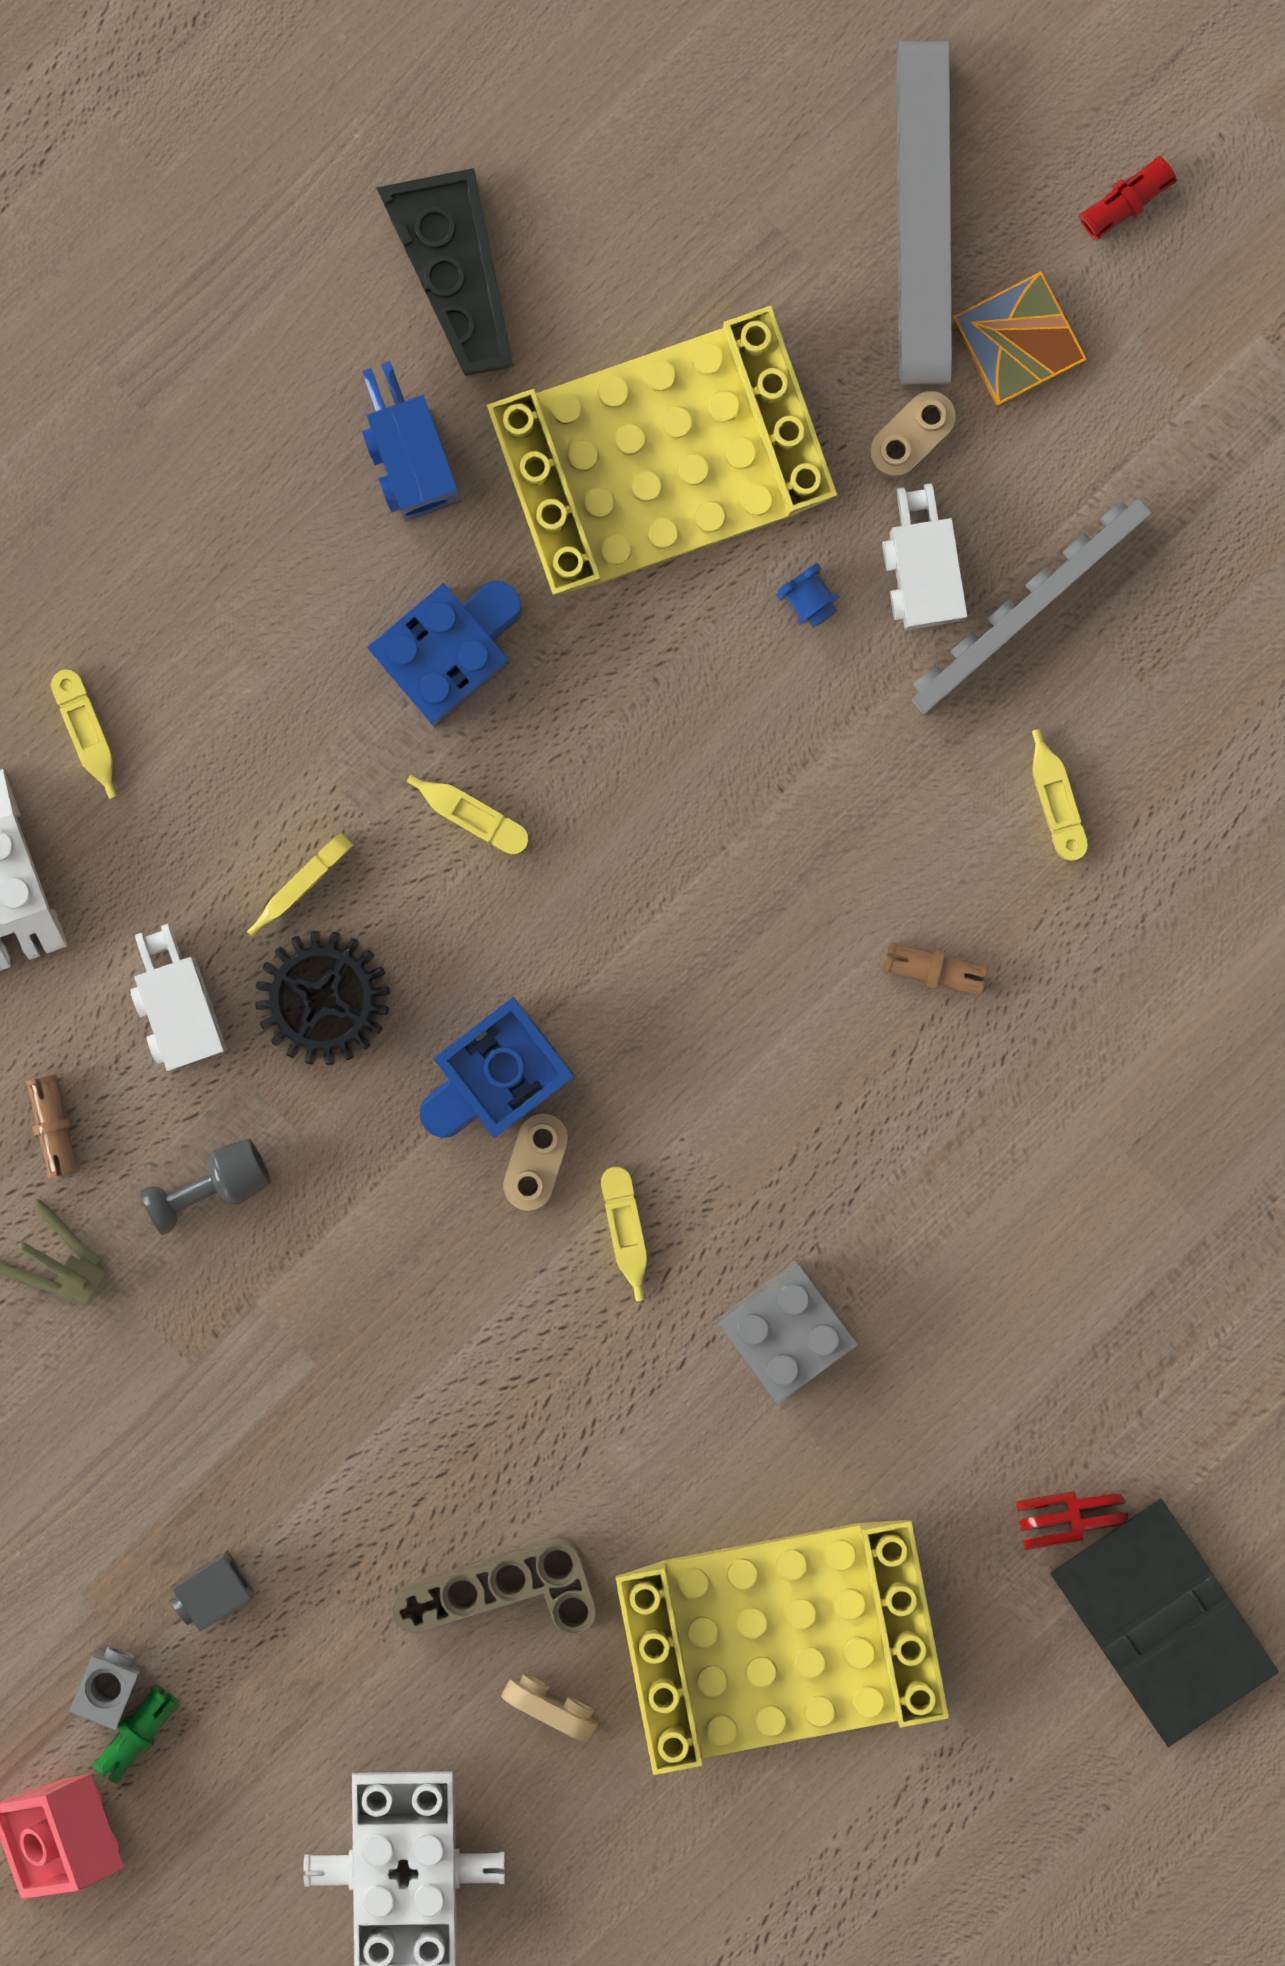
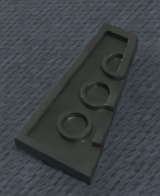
[376,168,513,376]

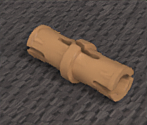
[883,941,987,997]
[25,1074,79,1178]

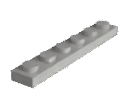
[910,498,1152,715]

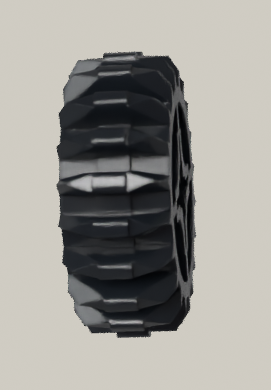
[255,931,390,1065]

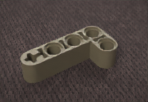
[392,1537,596,1636]

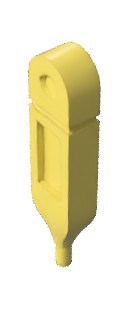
[51,669,117,799]
[1032,728,1088,861]
[406,775,529,855]
[247,832,354,937]
[601,1166,647,1301]

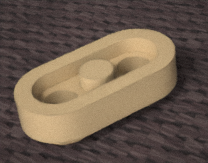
[869,391,956,478]
[503,1113,568,1211]
[501,1673,598,1743]

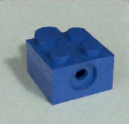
[362,361,461,521]
[367,580,521,728]
[420,997,575,1138]

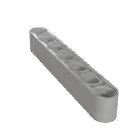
[896,41,952,385]

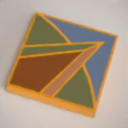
[952,271,1087,407]

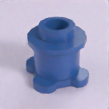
[776,563,840,628]

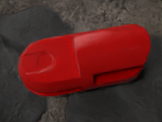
[1016,1491,1128,1551]

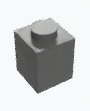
[172,1550,254,1631]

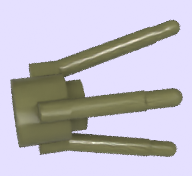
[0,1199,107,1305]

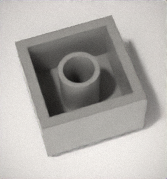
[717,1261,858,1405]

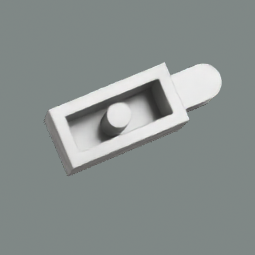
[882,483,967,630]
[130,923,228,1071]

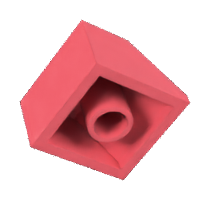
[0,1774,124,1899]

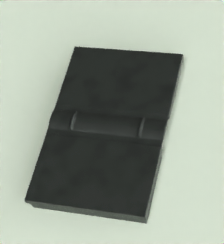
[1050,1498,1279,1747]

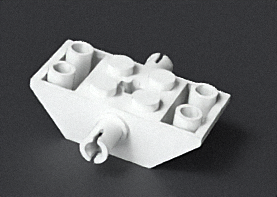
[303,1771,505,1966]

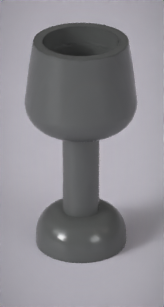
[141,1139,271,1235]

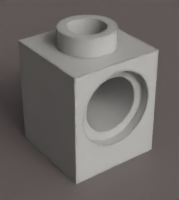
[69,1646,143,1730]

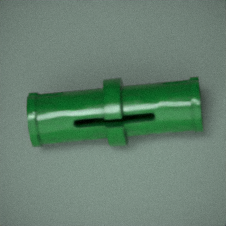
[93,1685,180,1783]

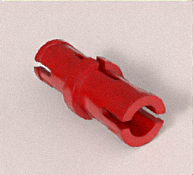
[1078,156,1178,241]

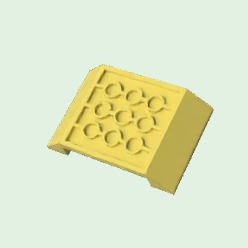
[487,306,837,595]
[615,1520,949,1775]

